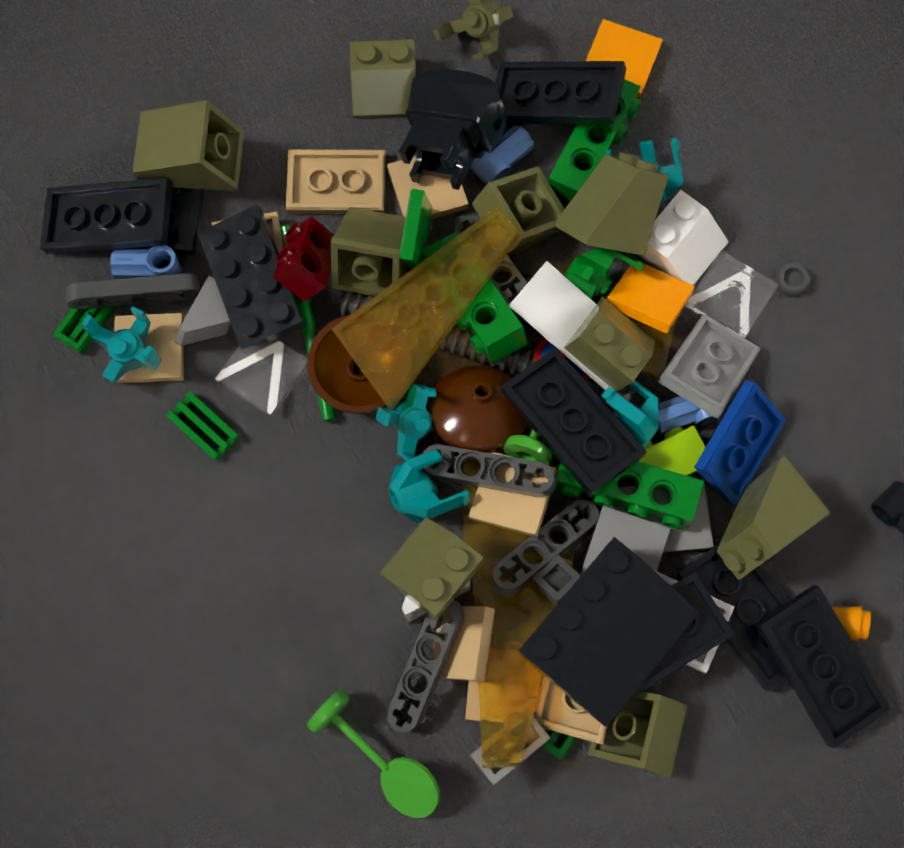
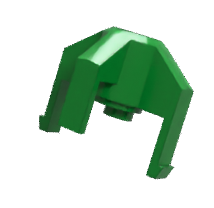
[565,247,644,300]

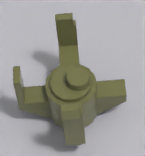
[433,0,513,59]

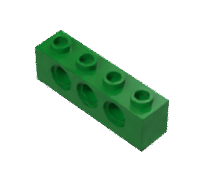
[548,79,642,202]
[422,231,527,364]
[556,461,704,529]

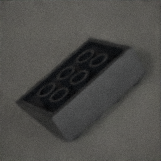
[519,537,699,728]

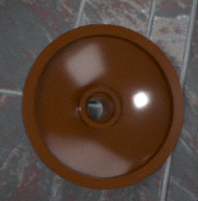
[307,314,411,414]
[429,366,529,453]

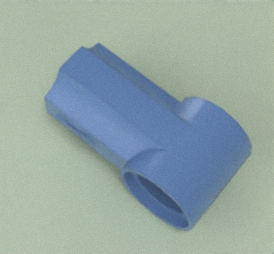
[470,125,534,185]
[110,245,182,279]
[657,396,724,436]

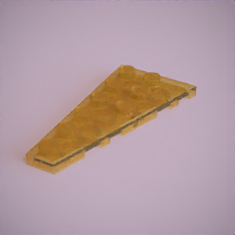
[332,206,520,411]
[472,549,576,768]

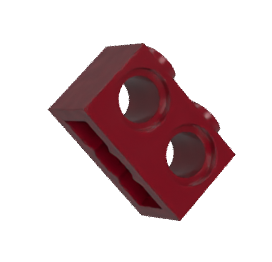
[273,216,334,301]

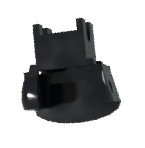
[399,70,507,190]

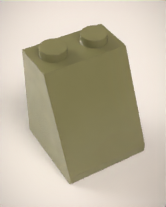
[133,100,244,191]
[555,151,669,256]
[331,207,407,300]
[717,456,830,580]

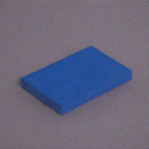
[694,380,786,505]

